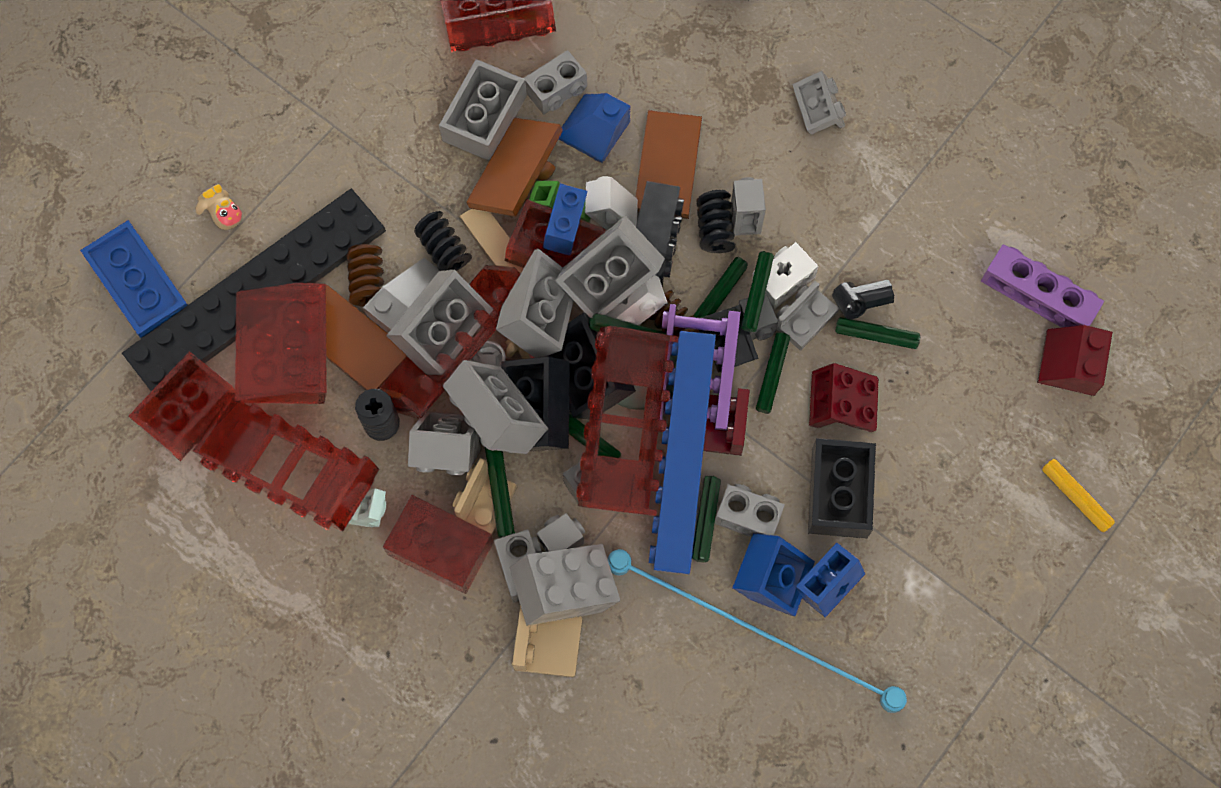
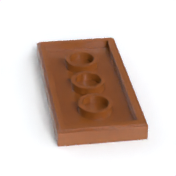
[635,110,702,219]
[466,118,563,217]
[288,285,409,390]

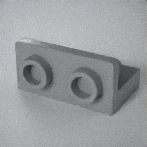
[792,71,846,135]
[776,281,839,351]

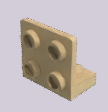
[453,458,517,539]
[512,605,582,678]

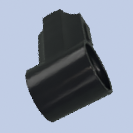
[832,280,895,319]

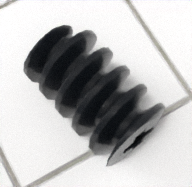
[696,190,736,253]
[414,211,472,271]
[355,389,400,441]

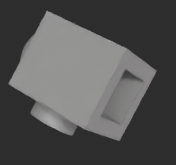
[537,513,585,552]

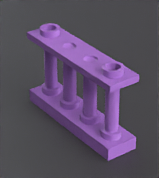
[651,304,741,431]

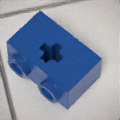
[543,183,588,256]
[796,543,865,618]

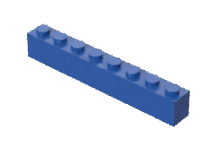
[649,331,716,574]

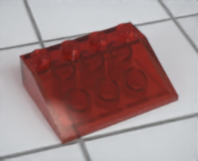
[440,0,556,52]
[235,283,327,404]

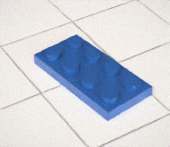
[80,220,188,338]

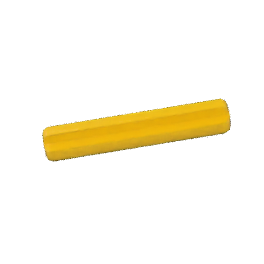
[1042,459,1115,532]

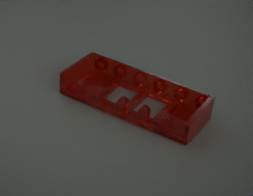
[378,265,521,419]
[576,326,678,516]
[193,392,380,532]

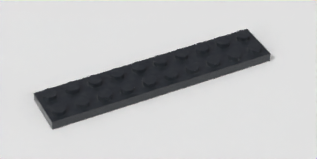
[122,188,386,398]

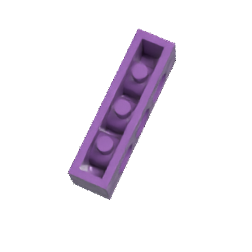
[981,244,1104,327]

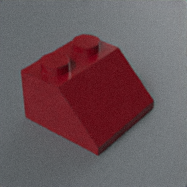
[1037,325,1113,396]

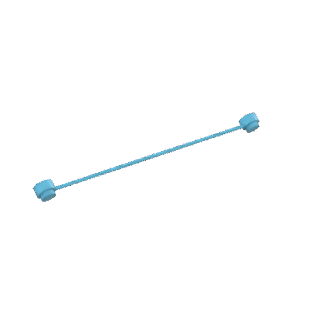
[608,549,907,713]

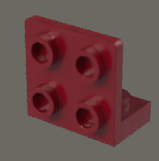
[809,363,879,432]
[703,388,750,456]

